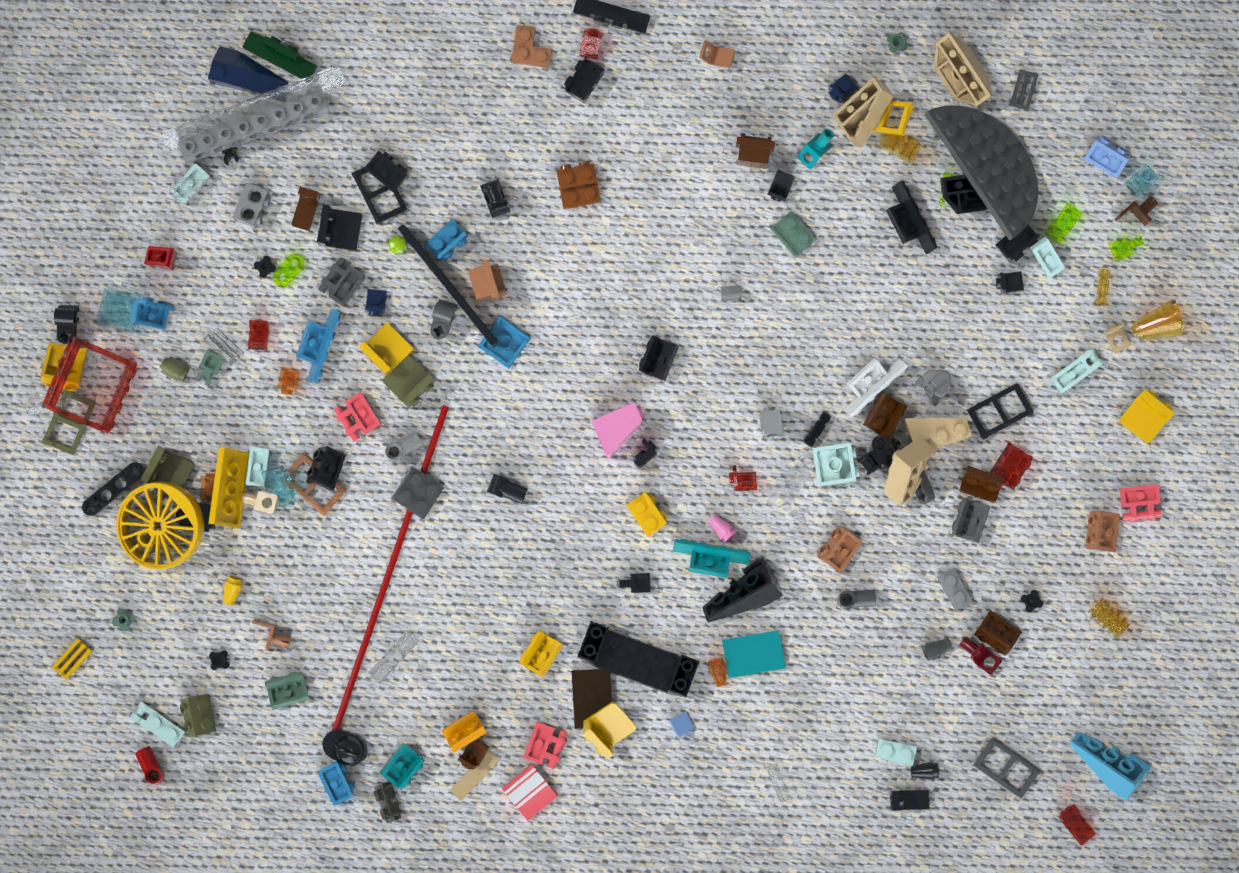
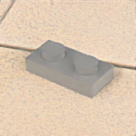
[936,568,972,611]

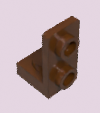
[291,186,321,231]

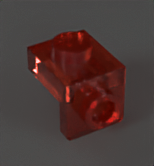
[579,28,603,60]
[248,319,270,350]
[729,465,757,491]

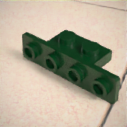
[242,31,317,82]

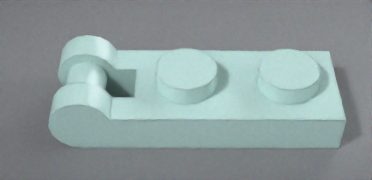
[1050,348,1104,394]
[130,701,185,748]

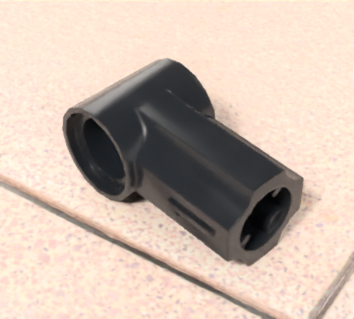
[487,474,528,504]

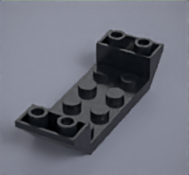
[577,621,700,697]

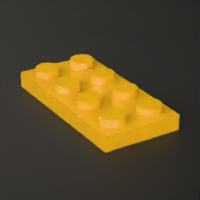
[209,447,249,529]

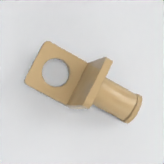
[241,491,279,514]

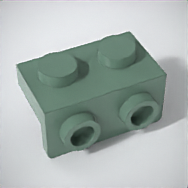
[264,672,310,710]

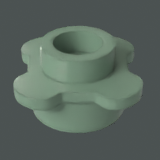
[887,32,908,53]
[112,609,135,631]

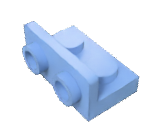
[1084,136,1130,179]

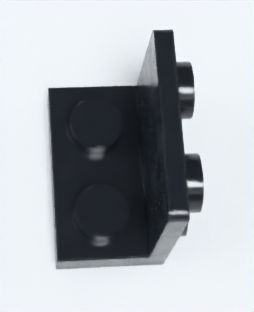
[317,205,362,251]

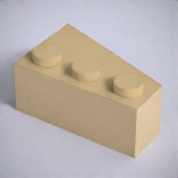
[832,77,894,148]
[903,418,972,449]

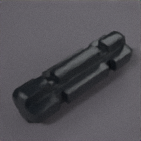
[804,412,831,447]

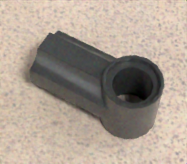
[837,590,876,609]

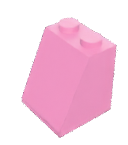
[592,402,644,459]

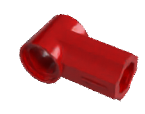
[135,746,165,785]

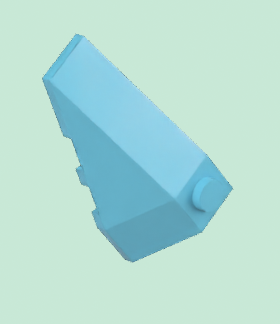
[1069,732,1152,801]

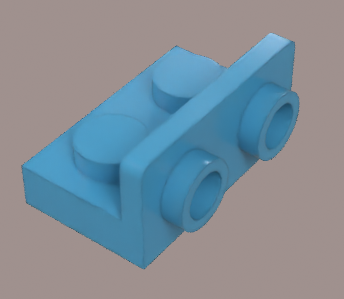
[424,219,468,262]

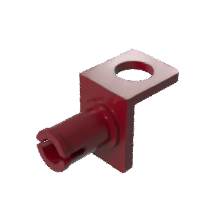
[959,636,1002,675]

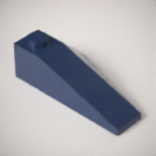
[208,46,289,100]

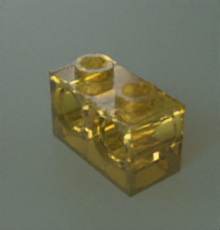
[879,126,922,165]

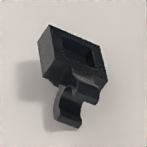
[617,573,651,593]

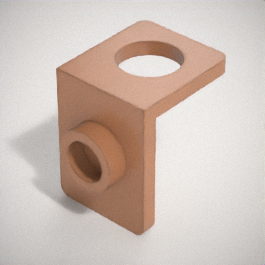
[699,40,736,68]

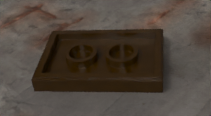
[572,669,612,729]

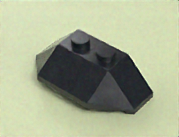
[940,174,988,214]

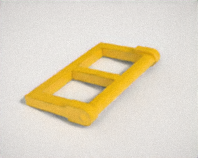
[872,100,914,136]

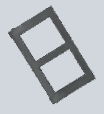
[973,737,1041,798]

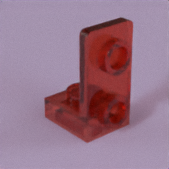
[1056,803,1096,845]

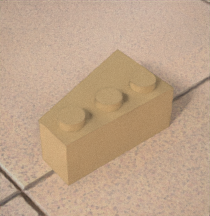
[883,437,937,506]

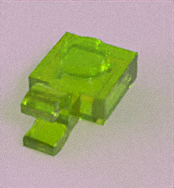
[1108,236,1144,262]

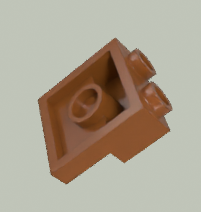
[556,161,601,209]

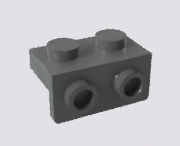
[952,498,990,543]

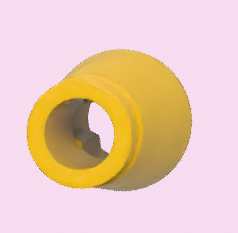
[222,576,243,606]

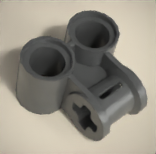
[430,299,458,340]

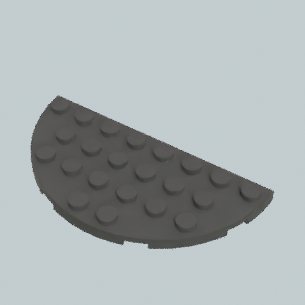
[924,105,1038,241]

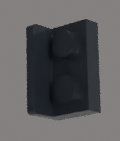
[364,150,409,193]
[306,446,346,491]

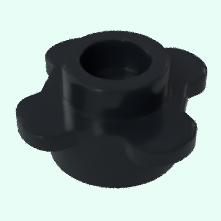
[254,256,276,278]
[1021,590,1043,613]
[209,650,230,670]

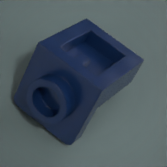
[828,73,858,103]
[364,289,387,317]

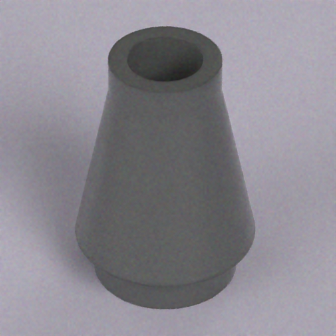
[922,638,952,661]

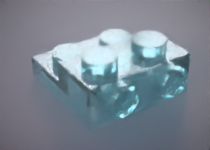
[95,288,142,334]

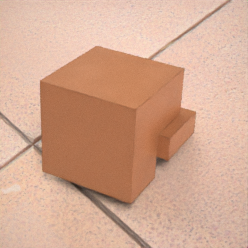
[468,259,507,303]

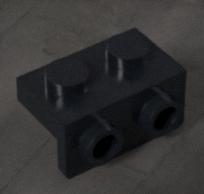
[995,225,1040,263]
[639,335,679,381]

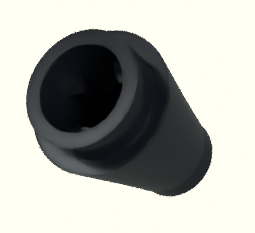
[911,761,939,780]

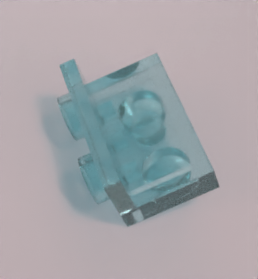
[261,465,298,508]

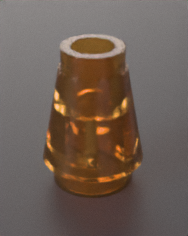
[707,657,727,687]

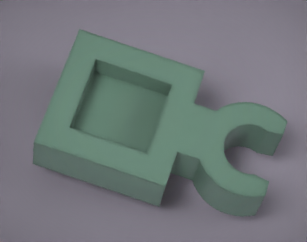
[196,350,225,386]

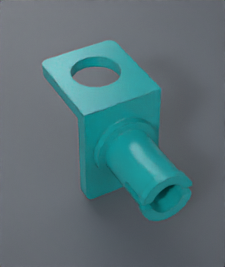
[797,129,834,169]

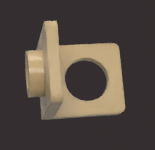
[1104,323,1131,353]

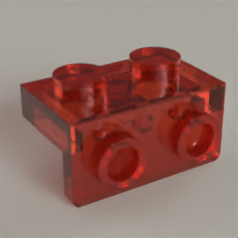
[990,442,1033,489]

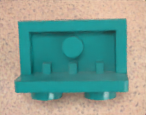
[379,743,425,790]

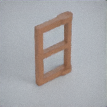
[280,453,346,516]

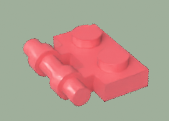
[334,392,381,442]
[1119,484,1162,522]
[523,722,567,769]

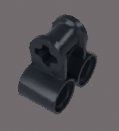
[480,179,510,219]
[54,305,79,344]
[857,435,895,476]

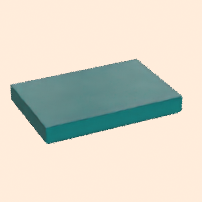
[722,630,786,678]

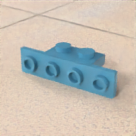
[296,309,340,383]

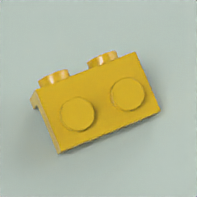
[519,630,564,678]

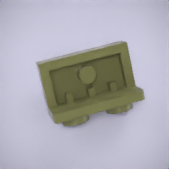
[180,694,216,738]

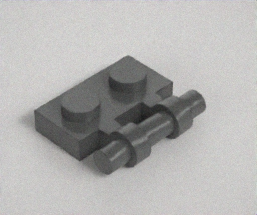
[318,258,366,307]

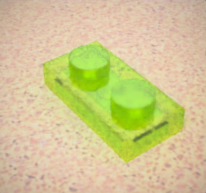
[1045,202,1083,245]

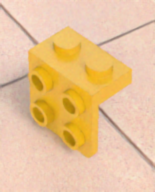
[1119,389,1175,444]
[583,702,636,759]

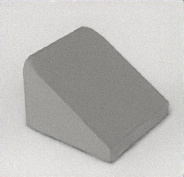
[721,285,742,301]

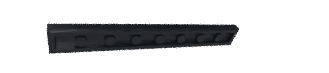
[398,224,499,348]

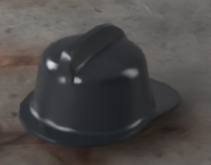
[322,729,368,766]

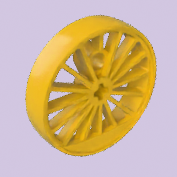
[116,481,204,569]

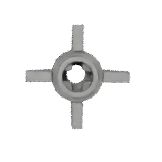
[915,369,951,405]

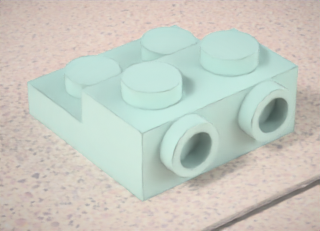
[812,443,859,487]

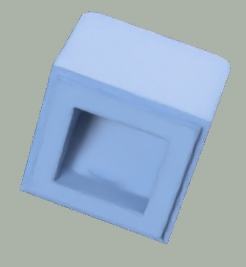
[669,712,695,737]

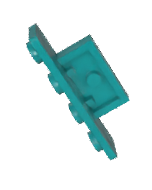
[673,539,751,578]

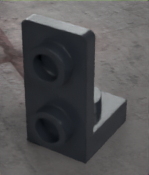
[890,790,929,811]

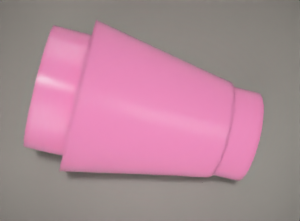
[708,515,737,543]

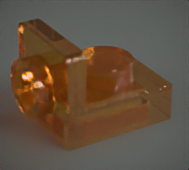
[277,367,300,395]
[200,473,215,501]

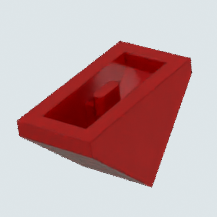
[144,246,177,271]

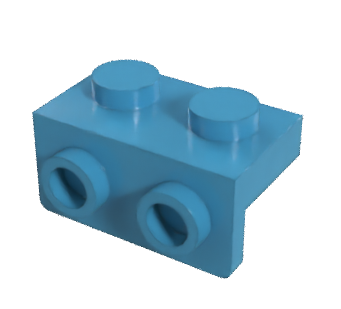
[130,297,175,330]
[317,761,356,806]

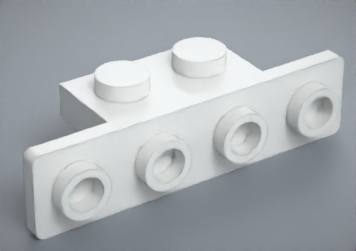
[844,358,908,417]

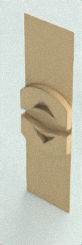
[450,750,500,801]

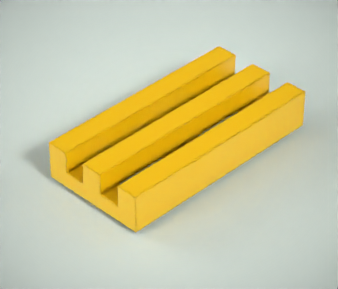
[52,638,93,680]

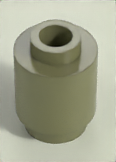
[160,356,190,382]

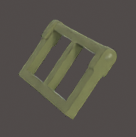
[42,390,96,455]

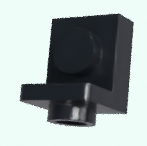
[995,271,1024,294]
[634,438,657,469]

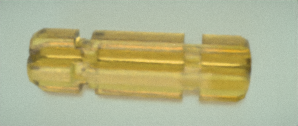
[1095,269,1111,306]

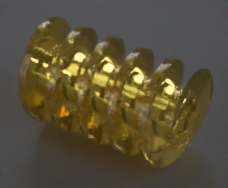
[1088,597,1131,640]

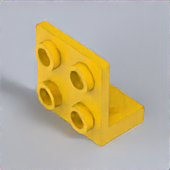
[358,323,413,376]

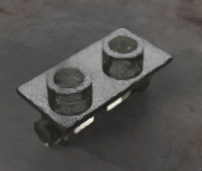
[374,782,402,824]

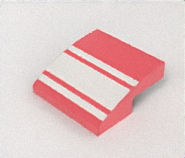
[502,764,557,821]

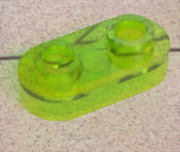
[273,254,305,288]

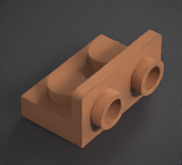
[1086,511,1120,552]
[817,526,862,573]

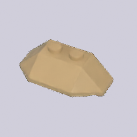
[934,32,993,106]

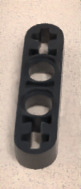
[82,462,145,516]

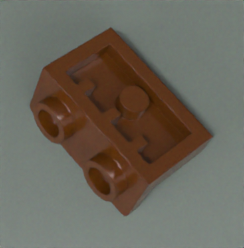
[863,392,907,439]
[959,466,1005,503]
[974,610,1022,656]

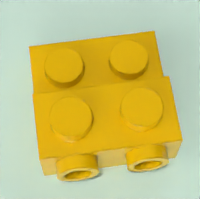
[40,342,87,391]

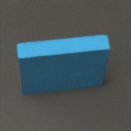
[478,316,531,369]

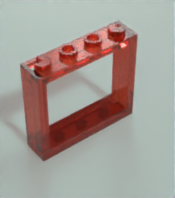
[41,336,137,434]

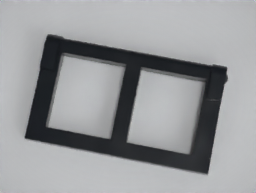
[351,168,407,225]
[967,383,1034,440]

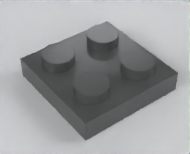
[391,466,444,520]

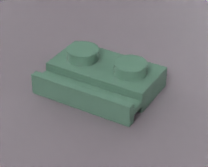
[770,211,816,258]

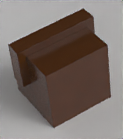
[736,133,775,169]

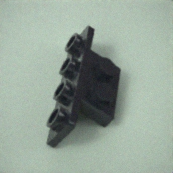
[573,0,650,34]
[886,180,938,254]

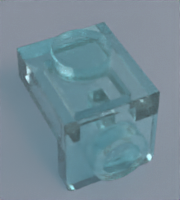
[1124,164,1159,198]

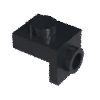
[767,170,795,202]

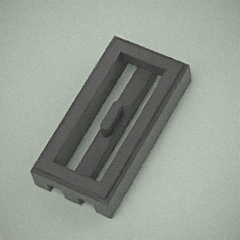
[1009,69,1038,111]

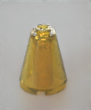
[1132,299,1187,340]

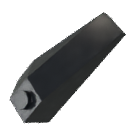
[702,557,783,623]

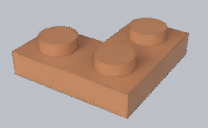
[511,25,552,69]

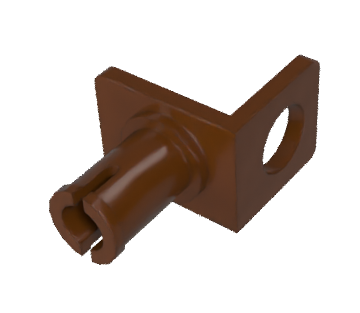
[1115,196,1158,226]

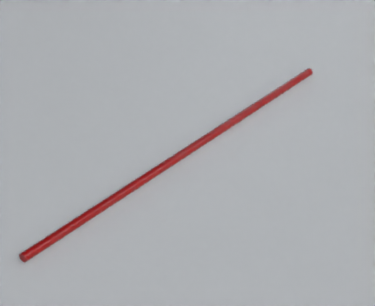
[332,405,449,730]

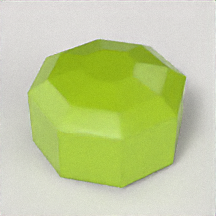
[388,235,407,255]

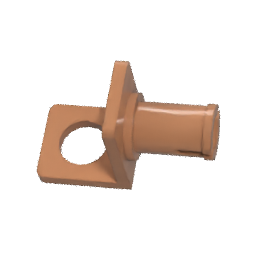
[252,620,291,651]

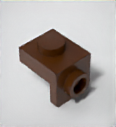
[458,739,490,770]

